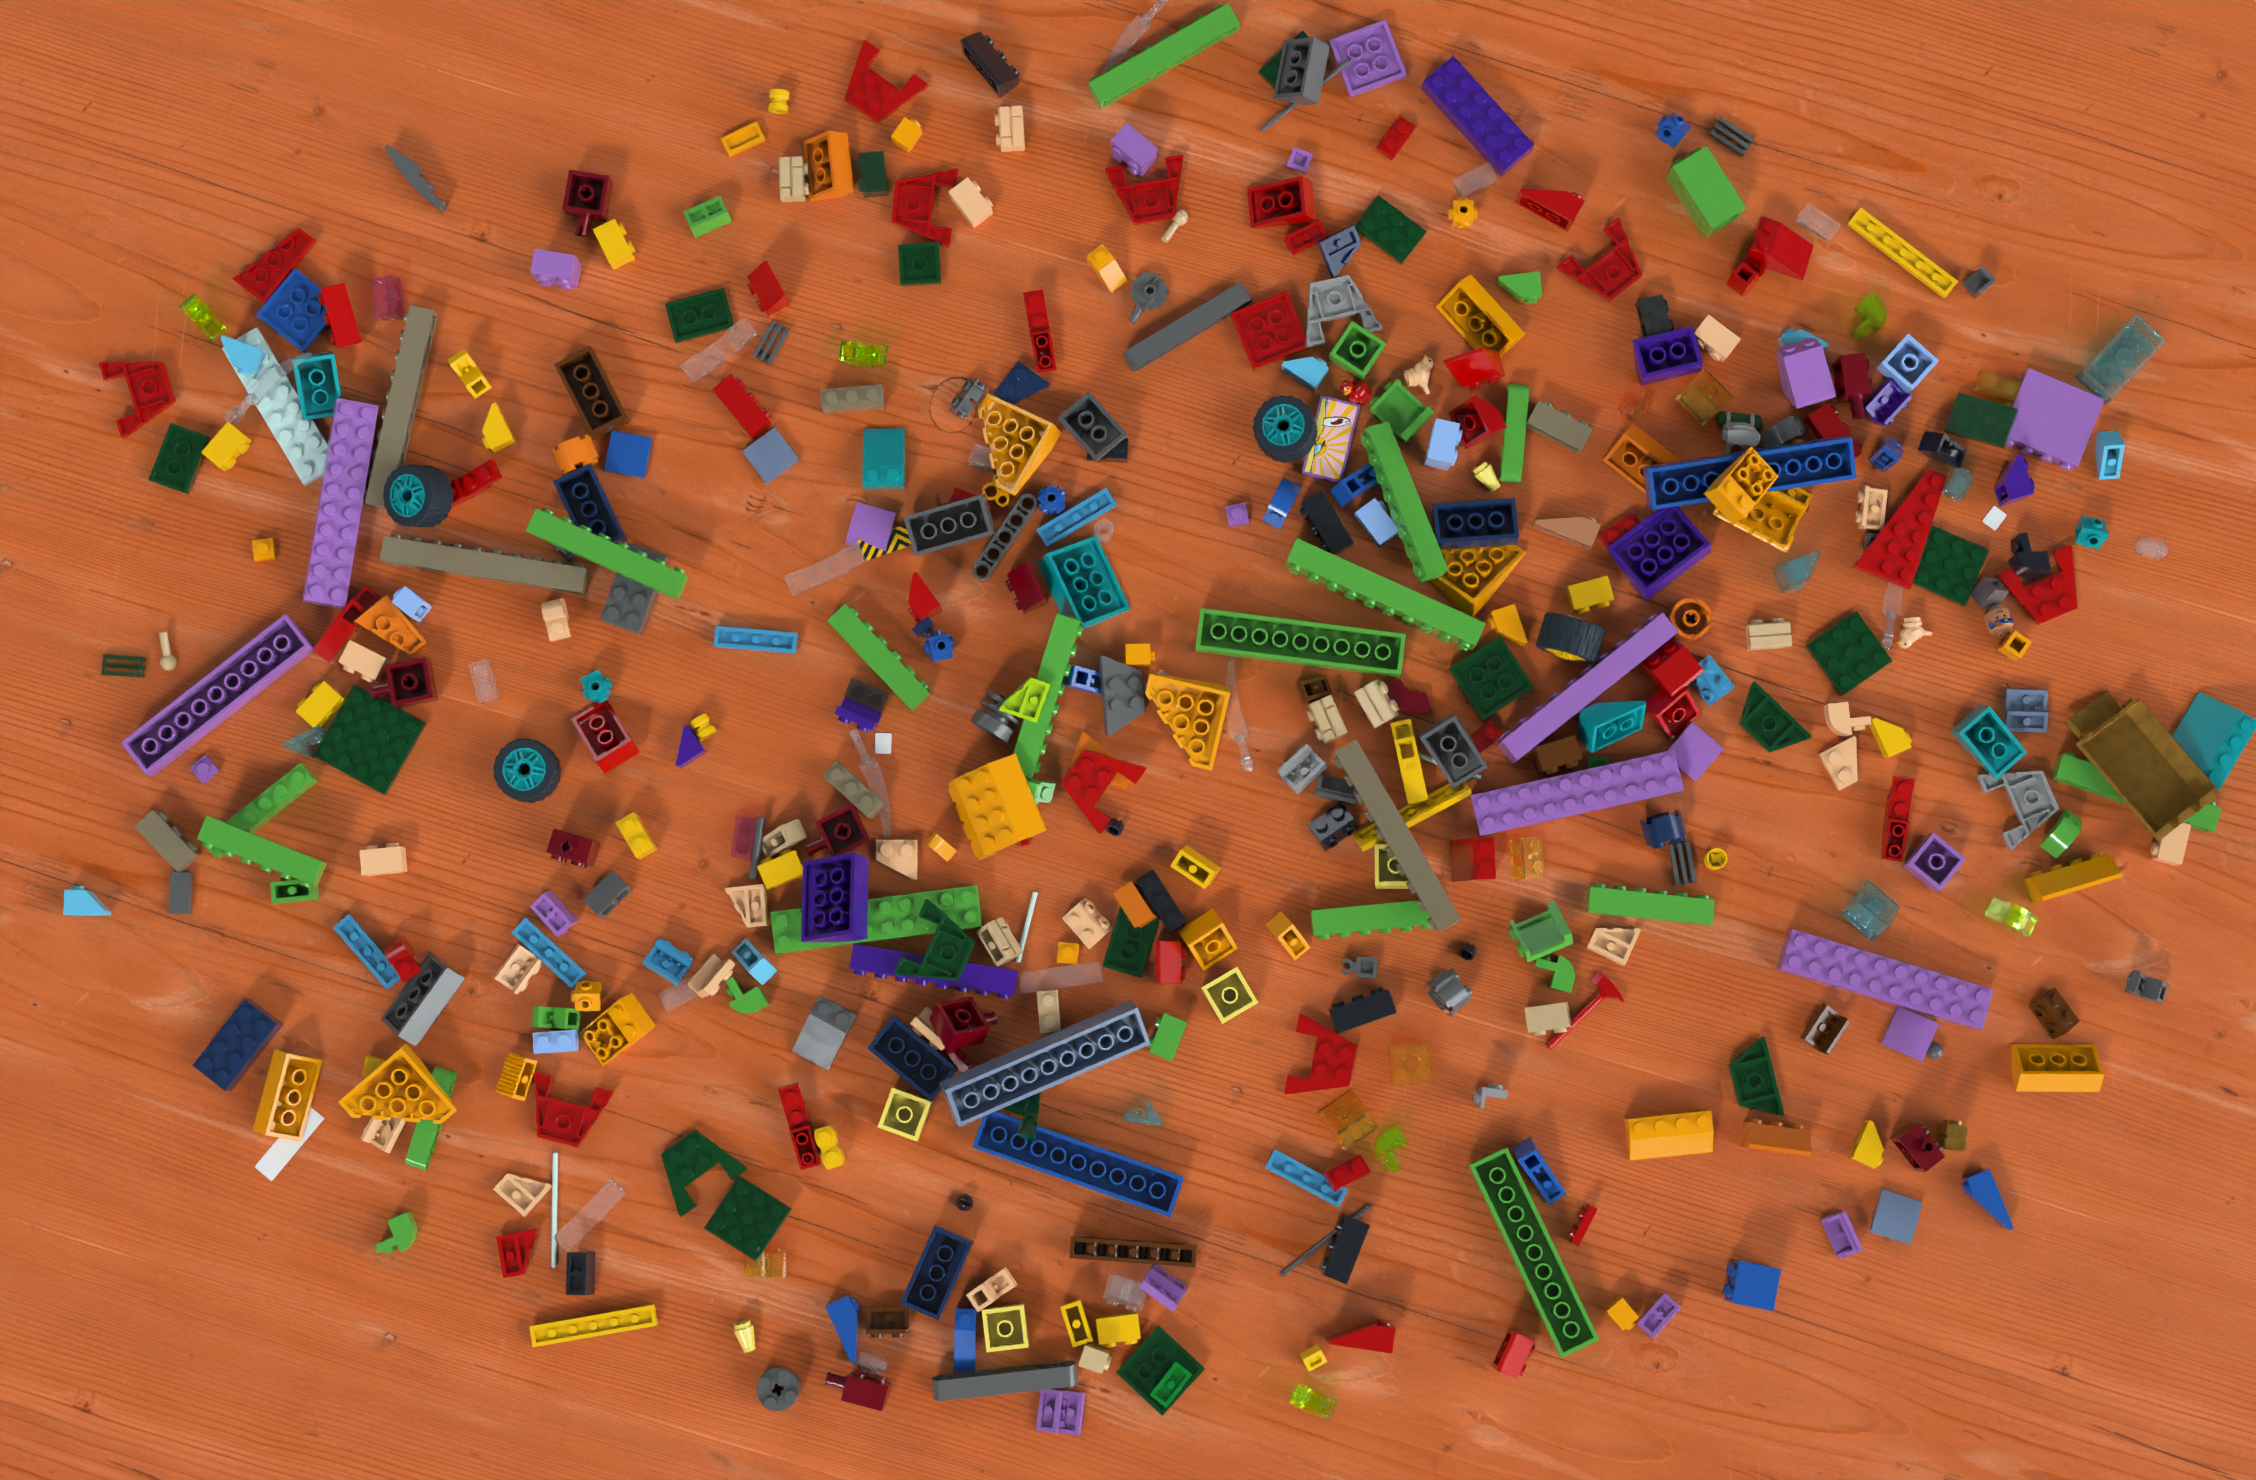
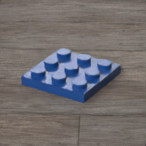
[256,268,328,354]

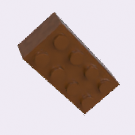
[554,346,631,440]

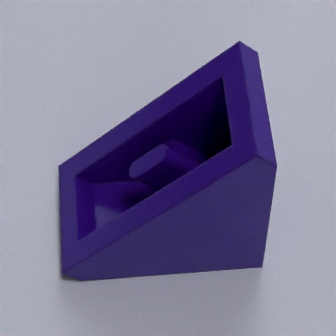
[675,725,706,768]

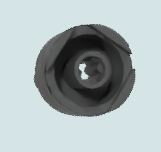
[1424,969,1473,1017]
[757,1366,801,1411]

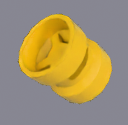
[768,89,790,114]
[689,713,717,741]
[1703,848,1728,870]

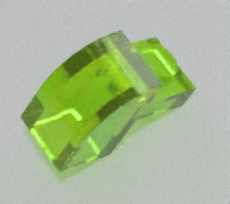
[1851,291,1887,340]
[179,293,227,342]
[838,341,888,368]
[1984,897,2038,938]
[1374,1124,1407,1174]
[1289,1384,1337,1420]

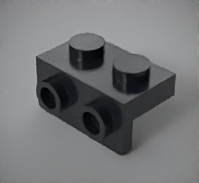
[1308,802,1359,851]

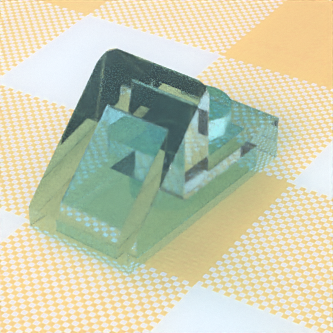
[281,726,326,759]
[1122,1099,1164,1126]

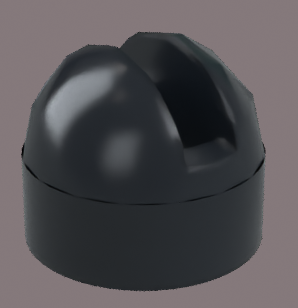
[1106,818,1124,836]
[1458,942,1476,960]
[957,1194,974,1211]

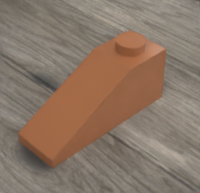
[1532,516,1601,550]

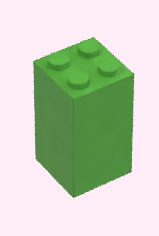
[1666,146,1746,238]

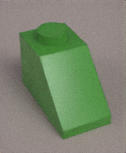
[1497,271,1543,304]

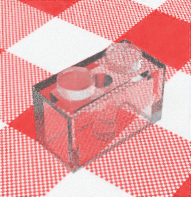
[1102,1272,1148,1313]

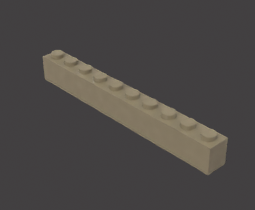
[363,305,438,509]
[380,534,590,595]
[1333,740,1461,933]

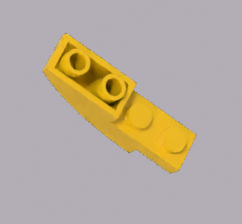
[1391,719,1429,805]

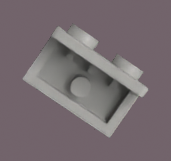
[1277,744,1328,794]
[1473,1084,1508,1108]

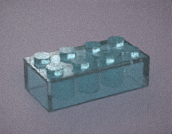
[2075,314,2166,405]

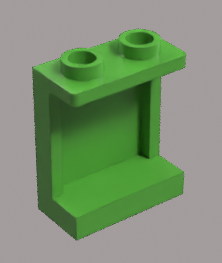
[1369,379,1434,444]
[1508,901,1573,963]

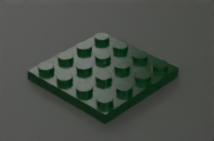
[313,684,427,795]

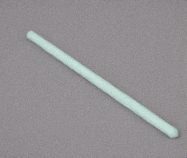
[551,1151,558,1268]

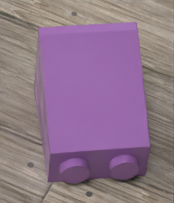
[1776,338,1836,409]

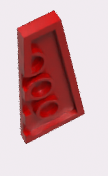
[232,228,317,304]

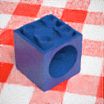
[1722,1259,1781,1311]

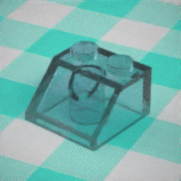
[1773,550,1821,594]
[1841,880,1900,942]

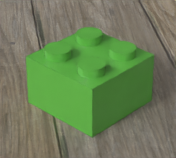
[1328,321,1386,380]

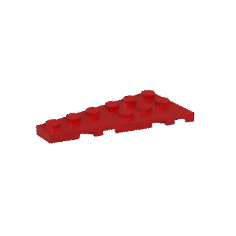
[1852,469,1947,590]

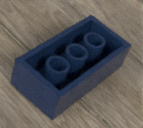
[553,464,628,544]
[1431,498,1519,550]
[192,999,283,1091]
[867,1016,959,1102]
[900,1225,974,1321]

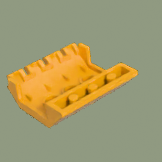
[1712,487,1813,553]
[948,754,1047,860]

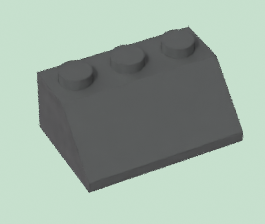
[1273,37,1330,105]

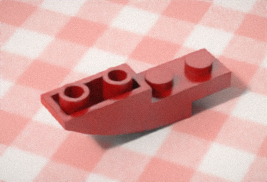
[1023,289,1057,373]
[450,459,502,508]
[313,585,382,663]
[1881,776,1915,862]
[778,1082,821,1170]

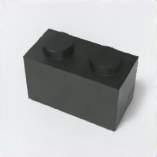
[1635,294,1674,337]

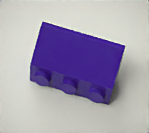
[1632,326,1703,386]

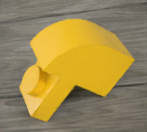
[447,349,492,399]

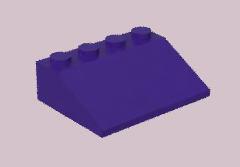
[1607,506,1711,601]
[801,852,869,943]

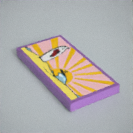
[1301,395,1360,483]

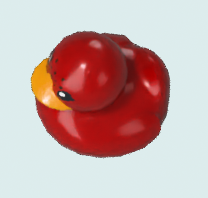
[1340,380,1372,405]

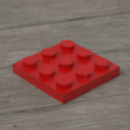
[1230,291,1310,370]

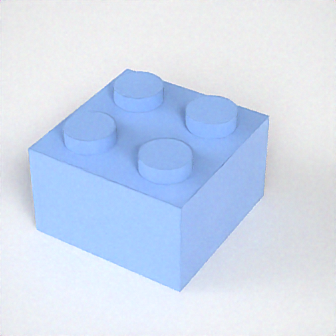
[1876,334,1939,394]
[1424,418,1463,471]

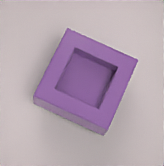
[1286,147,1313,174]
[1225,503,1249,527]
[190,755,220,784]

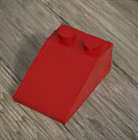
[1247,176,1316,229]
[1515,189,1585,232]
[1745,216,1814,281]
[1443,347,1505,391]
[571,700,640,774]
[1327,1319,1396,1354]

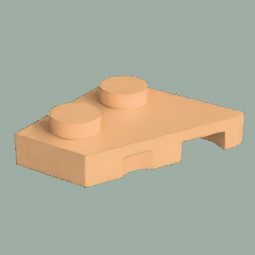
[1819,736,1858,791]
[876,840,918,880]
[725,884,769,928]
[1586,928,1641,966]
[493,1173,552,1217]

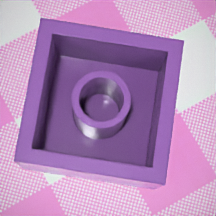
[1111,123,1158,178]
[530,249,582,290]
[1902,832,1966,892]

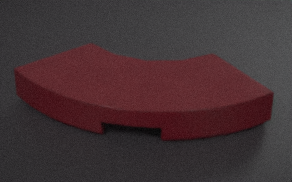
[1385,679,1432,714]

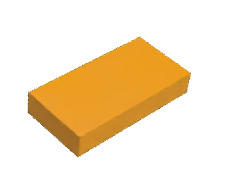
[720,121,766,158]

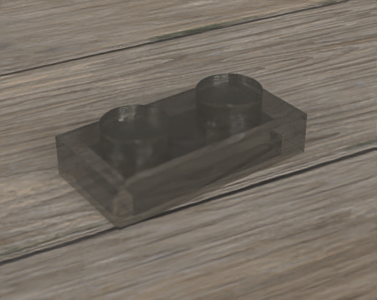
[844,678,890,713]

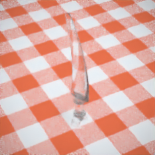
[1102,0,1170,75]
[223,352,311,424]
[1882,582,1903,649]
[1225,657,1255,772]
[849,728,891,840]

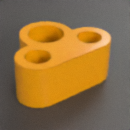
[982,473,1010,509]
[924,831,957,862]

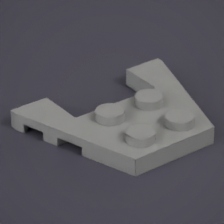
[1306,275,1383,348]
[1976,771,2059,851]

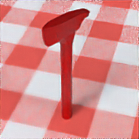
[1545,970,1625,1050]

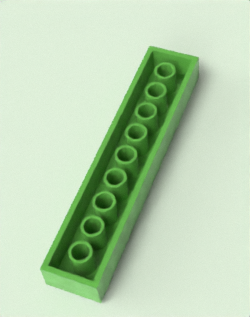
[1285,538,1486,652]
[1195,608,1406,678]
[770,885,983,954]
[1467,1147,1600,1358]

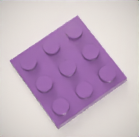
[1329,20,1407,98]

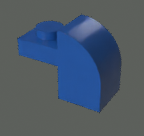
[1262,478,1301,530]

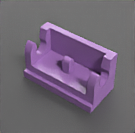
[530,891,579,937]
[1820,1210,1863,1258]
[1637,1293,1681,1339]

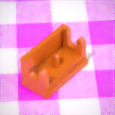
[1113,881,1158,928]

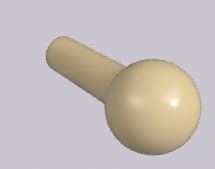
[1161,209,1188,243]
[159,632,177,671]

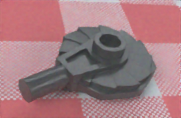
[1128,272,1168,324]

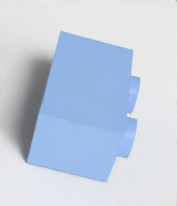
[1354,498,1398,548]
[392,586,432,623]
[532,1030,580,1054]

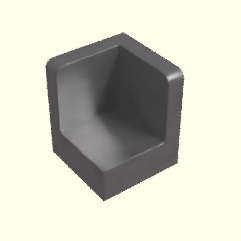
[1962,266,1996,299]
[1971,576,2009,609]

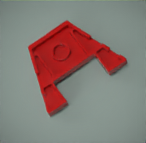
[845,40,929,123]
[1105,155,1183,225]
[891,168,958,248]
[1556,217,1642,302]
[99,362,176,439]
[1995,545,2078,624]
[1061,749,1147,835]
[1284,1014,1357,1094]
[534,1071,614,1148]

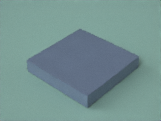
[742,427,800,484]

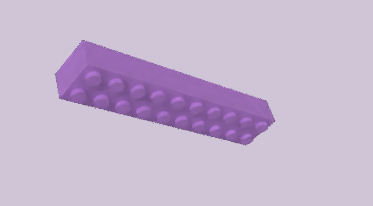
[302,398,379,609]
[1498,613,1678,764]
[121,614,315,777]
[1469,750,1684,836]
[1776,929,1993,1030]

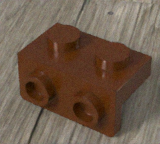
[2029,987,2080,1039]
[1800,1003,1850,1055]
[866,1306,909,1338]

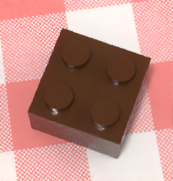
[1530,735,1583,776]

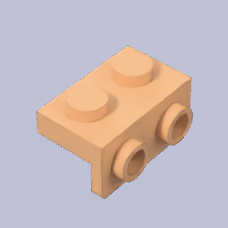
[1855,485,1888,531]
[1062,898,1113,949]
[494,943,542,995]
[688,954,735,998]
[910,1007,945,1051]
[361,1116,406,1153]

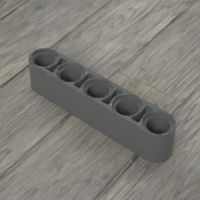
[973,494,1037,582]

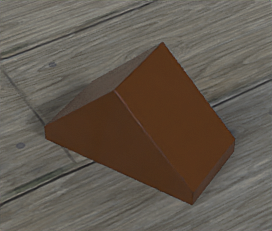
[1295,675,1332,705]

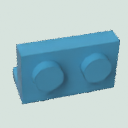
[1690,655,1735,706]
[642,938,693,986]

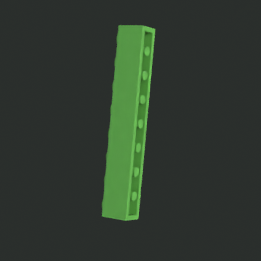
[1088,3,1240,109]
[1360,422,1448,583]
[526,508,689,601]
[1013,612,1084,779]
[2050,752,2222,833]

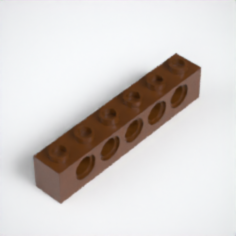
[1069,1236,1197,1267]

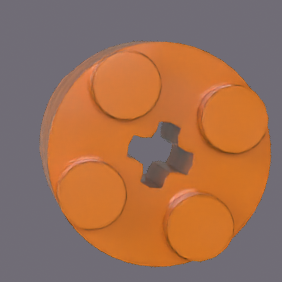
[552,434,599,474]
[1667,598,1712,642]

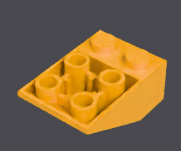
[1704,446,1779,523]
[579,993,656,1066]

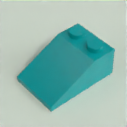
[291,351,342,421]
[862,429,905,490]
[1577,701,1646,753]
[1950,704,2028,780]

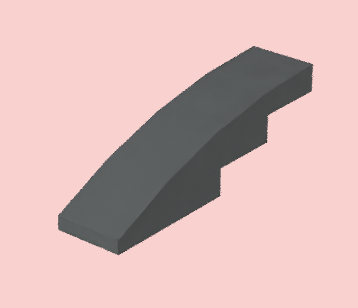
[385,144,448,214]

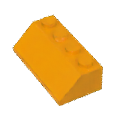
[1436,274,1525,358]
[2025,852,2123,903]
[2011,1044,2104,1092]
[253,1049,323,1141]
[1624,1110,1714,1161]

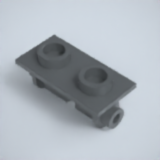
[949,378,986,419]

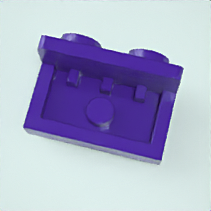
[1863,378,1912,426]
[835,697,882,733]

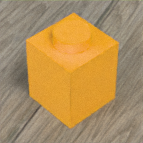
[891,117,923,153]
[1997,630,2032,662]
[1125,644,1155,667]
[1604,1296,1639,1331]

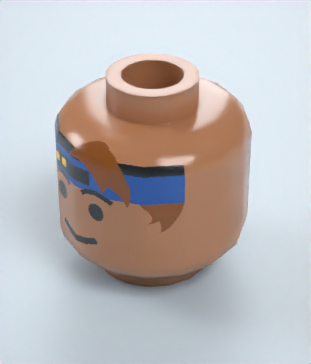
[1984,605,2014,637]

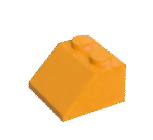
[1178,909,1238,971]

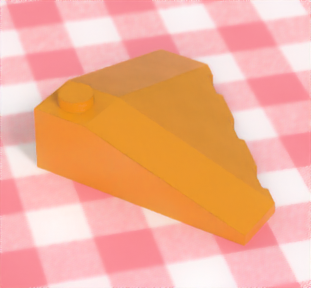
[978,393,1061,496]
[1410,545,1526,617]
[1145,673,1232,771]
[338,1043,458,1124]

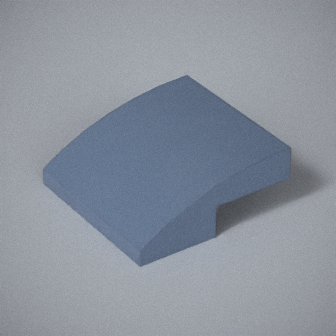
[2004,688,2049,733]
[1869,1189,1922,1245]

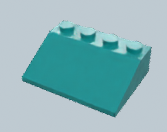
[1037,536,1131,631]
[2172,692,2256,790]

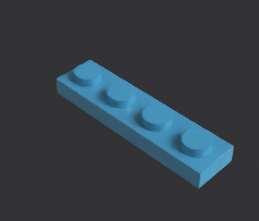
[1036,488,1117,548]
[714,626,798,654]
[333,914,400,990]
[511,917,587,989]
[1265,1149,1348,1208]

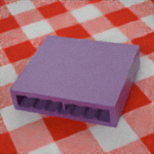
[2005,368,2105,471]

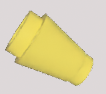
[1473,461,1501,492]
[733,1319,756,1353]

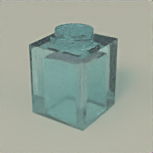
[1942,468,1975,502]

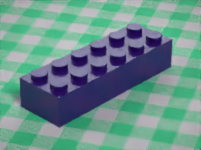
[1421,55,1534,177]

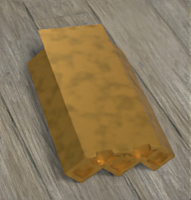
[2065,691,2222,841]

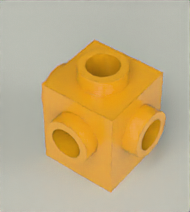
[1448,197,1477,228]
[571,981,602,1012]

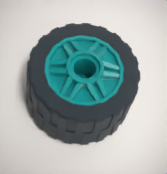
[1253,395,1317,463]
[383,464,453,527]
[493,738,561,803]

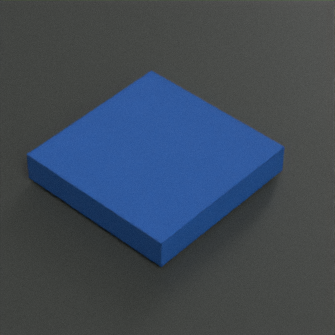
[604,431,653,479]

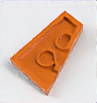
[354,595,427,656]
[1069,731,1130,791]

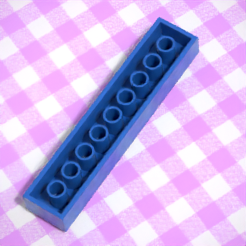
[1643,435,1856,510]
[972,1111,1184,1217]

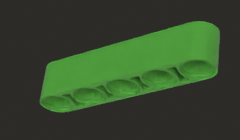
[1499,383,1529,483]
[405,1066,457,1171]

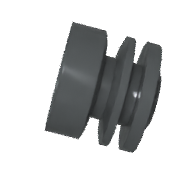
[970,691,1019,743]

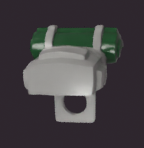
[1715,410,1763,454]

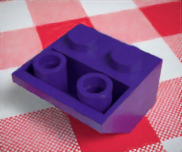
[1994,454,2035,507]

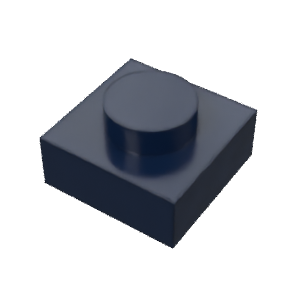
[912,617,934,638]

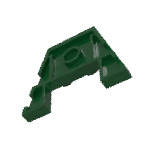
[893,899,976,981]
[976,1091,1042,1142]
[661,1130,748,1217]

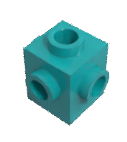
[2074,516,2109,549]
[580,670,613,703]

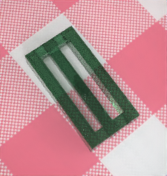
[101,654,146,678]

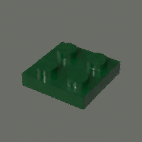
[898,242,941,286]

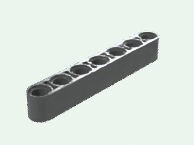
[1123,282,1253,372]
[932,1361,1078,1401]

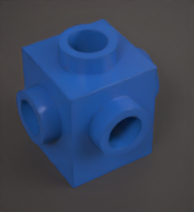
[1655,112,1691,148]
[1037,484,1067,516]
[923,630,954,662]

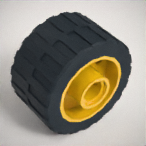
[1536,612,1605,664]

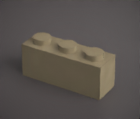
[821,384,885,414]
[1526,401,1593,454]
[823,761,885,819]
[135,810,200,872]

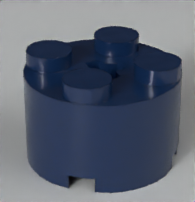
[1640,810,1687,849]

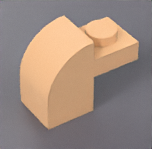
[541,598,571,642]
[1823,702,1872,737]
[966,1267,1018,1312]

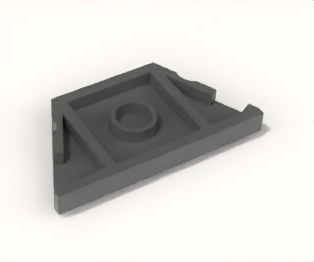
[1099,656,1145,735]

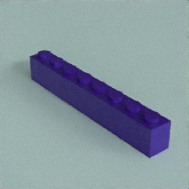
[849,944,1019,999]

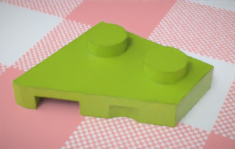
[998,676,1051,723]

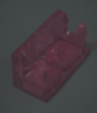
[372,275,403,321]

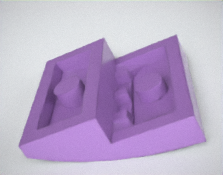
[845,502,897,556]
[1666,721,1724,781]
[1881,1006,1939,1062]
[1139,1264,1188,1312]
[1036,1389,1086,1436]

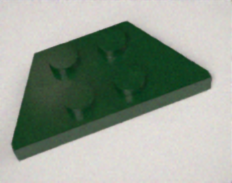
[1739,681,1812,753]
[1728,1037,1785,1116]

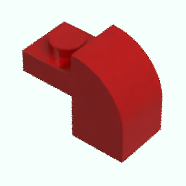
[1726,262,1766,297]
[383,937,422,983]

